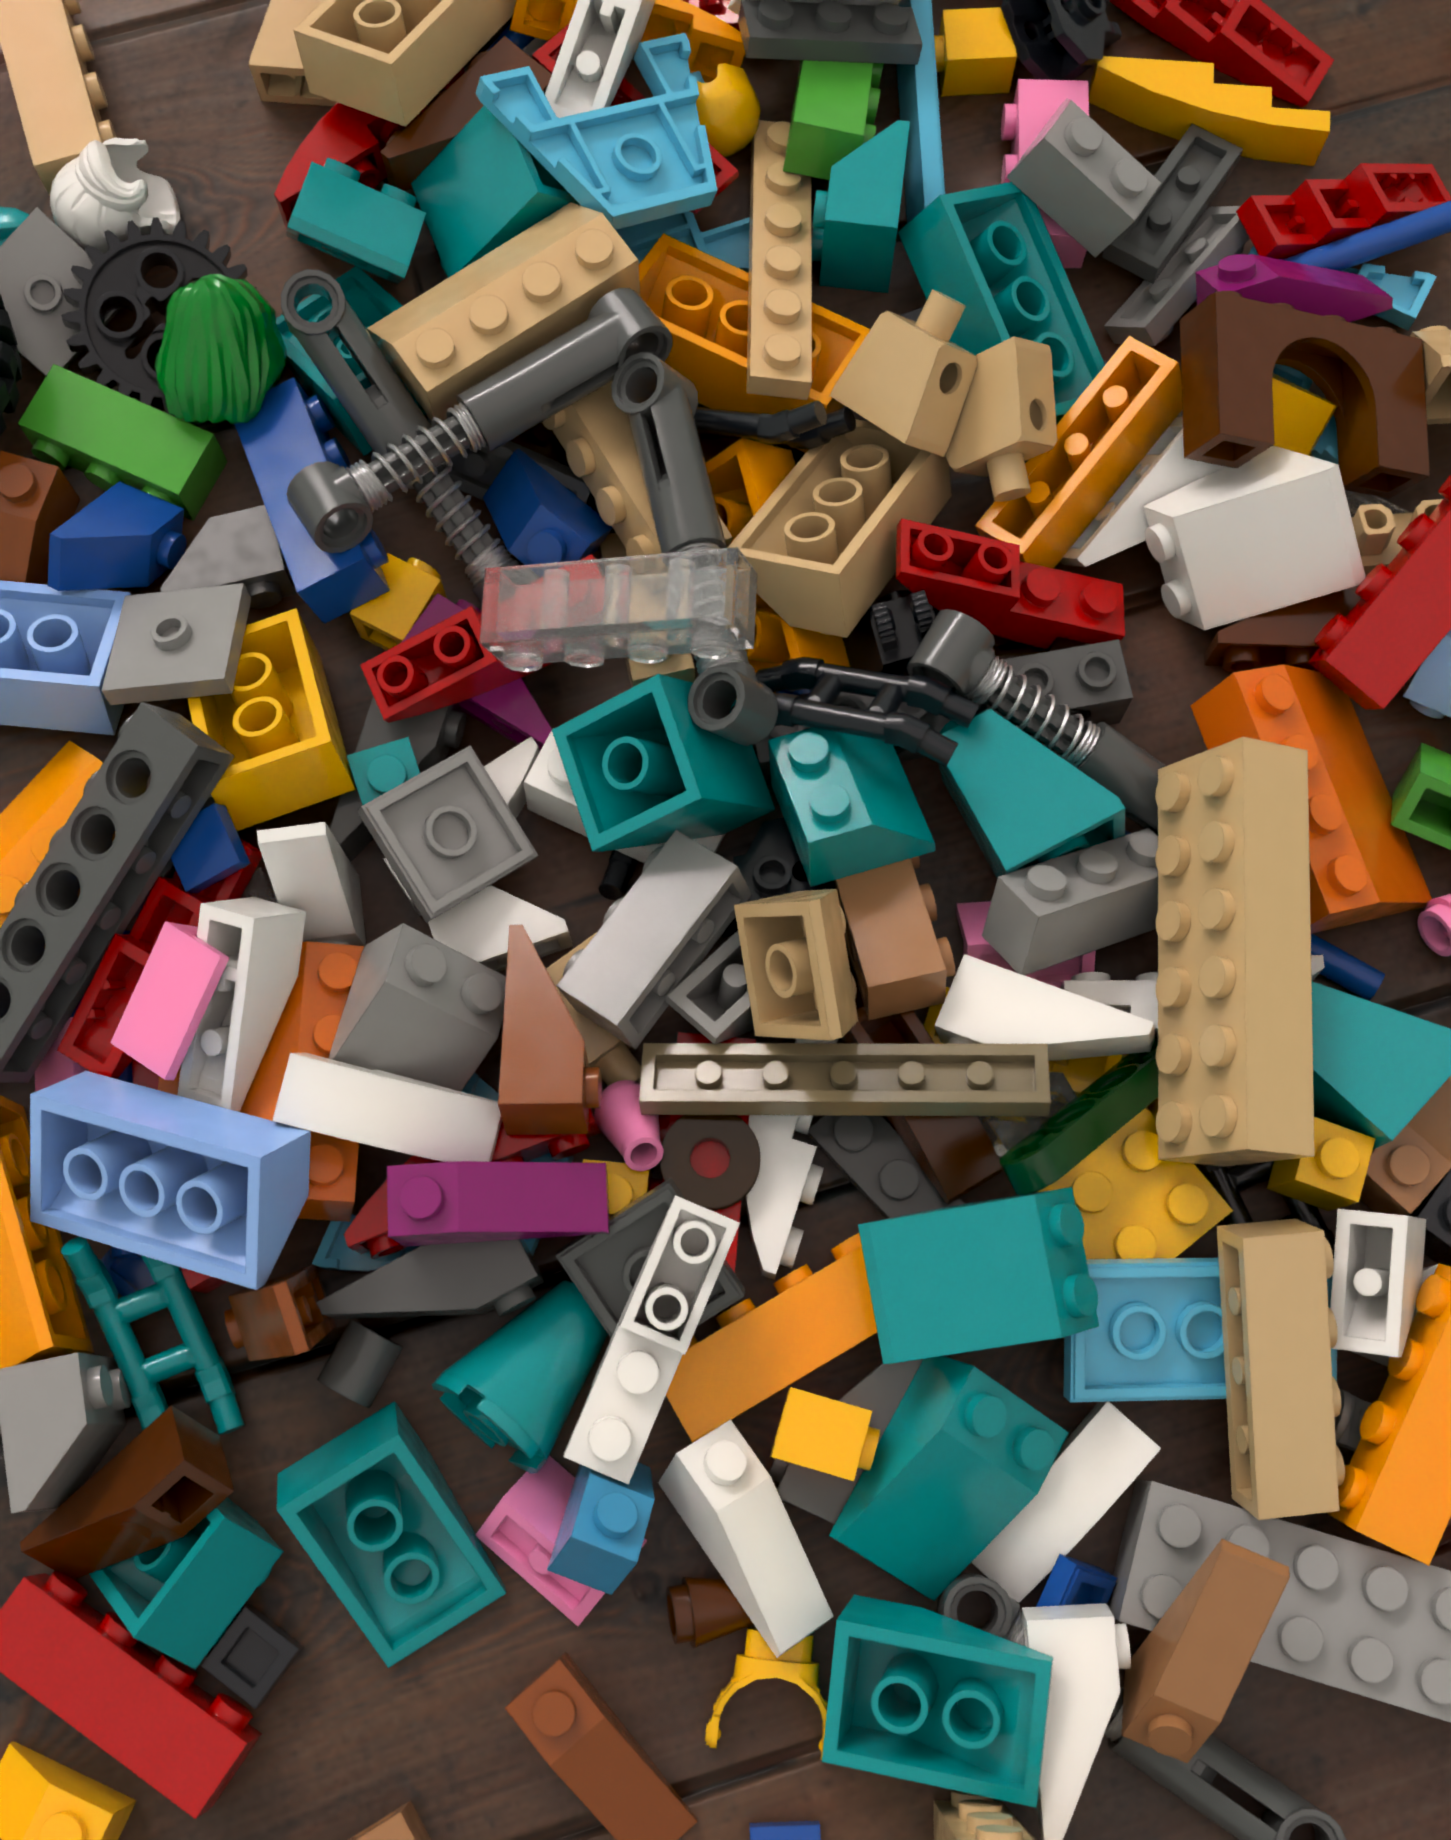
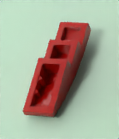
[1109,0,1334,108]
[1236,163,1451,259]
[57,839,262,1079]

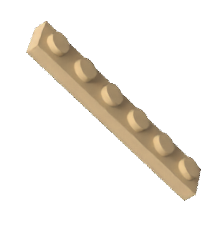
[746,120,812,400]

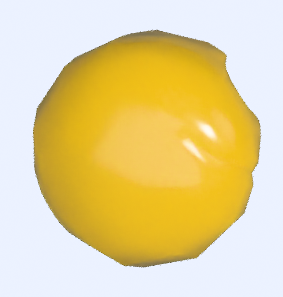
[696,63,760,157]

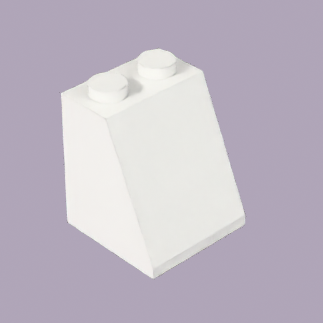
[1143,445,1366,630]

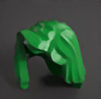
[155,274,287,424]

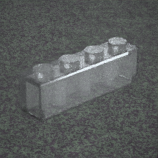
[480,547,757,672]

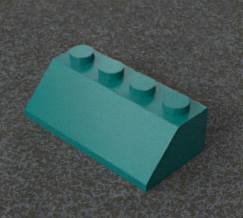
[898,182,1105,425]

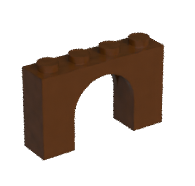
[1180,291,1430,499]

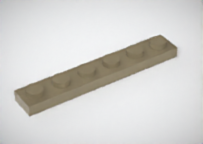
[639,1043,1051,1116]

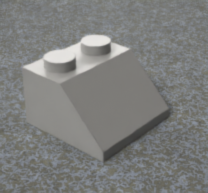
[1007,98,1161,258]
[328,923,506,1091]
[0,1352,132,1513]

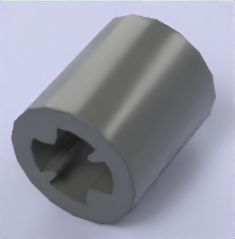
[317,1319,403,1408]

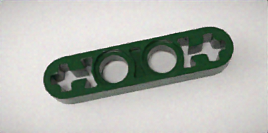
[999,1036,1158,1195]

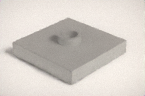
[0,207,122,376]
[101,583,251,705]
[357,745,539,923]

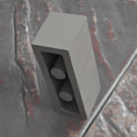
[982,828,1158,975]
[556,830,752,1050]

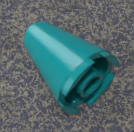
[432,1280,608,1473]

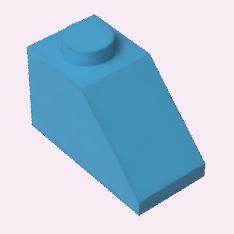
[547,1463,655,1595]

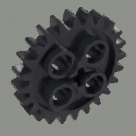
[62,217,257,416]

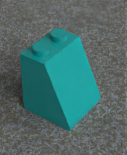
[411,106,580,278]
[552,674,775,852]
[938,709,1125,879]
[1312,981,1451,1150]
[858,1187,1099,1364]

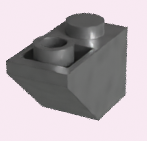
[160,505,297,609]

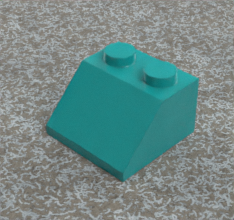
[812,120,910,293]
[286,158,426,284]
[768,728,935,887]
[89,1497,284,1669]

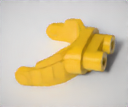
[705,1628,828,1760]

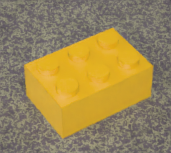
[187,608,356,831]
[1036,1107,1233,1339]

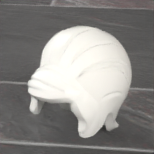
[50,137,180,253]

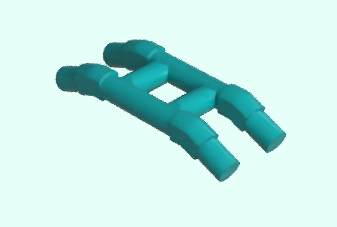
[61,1237,245,1435]

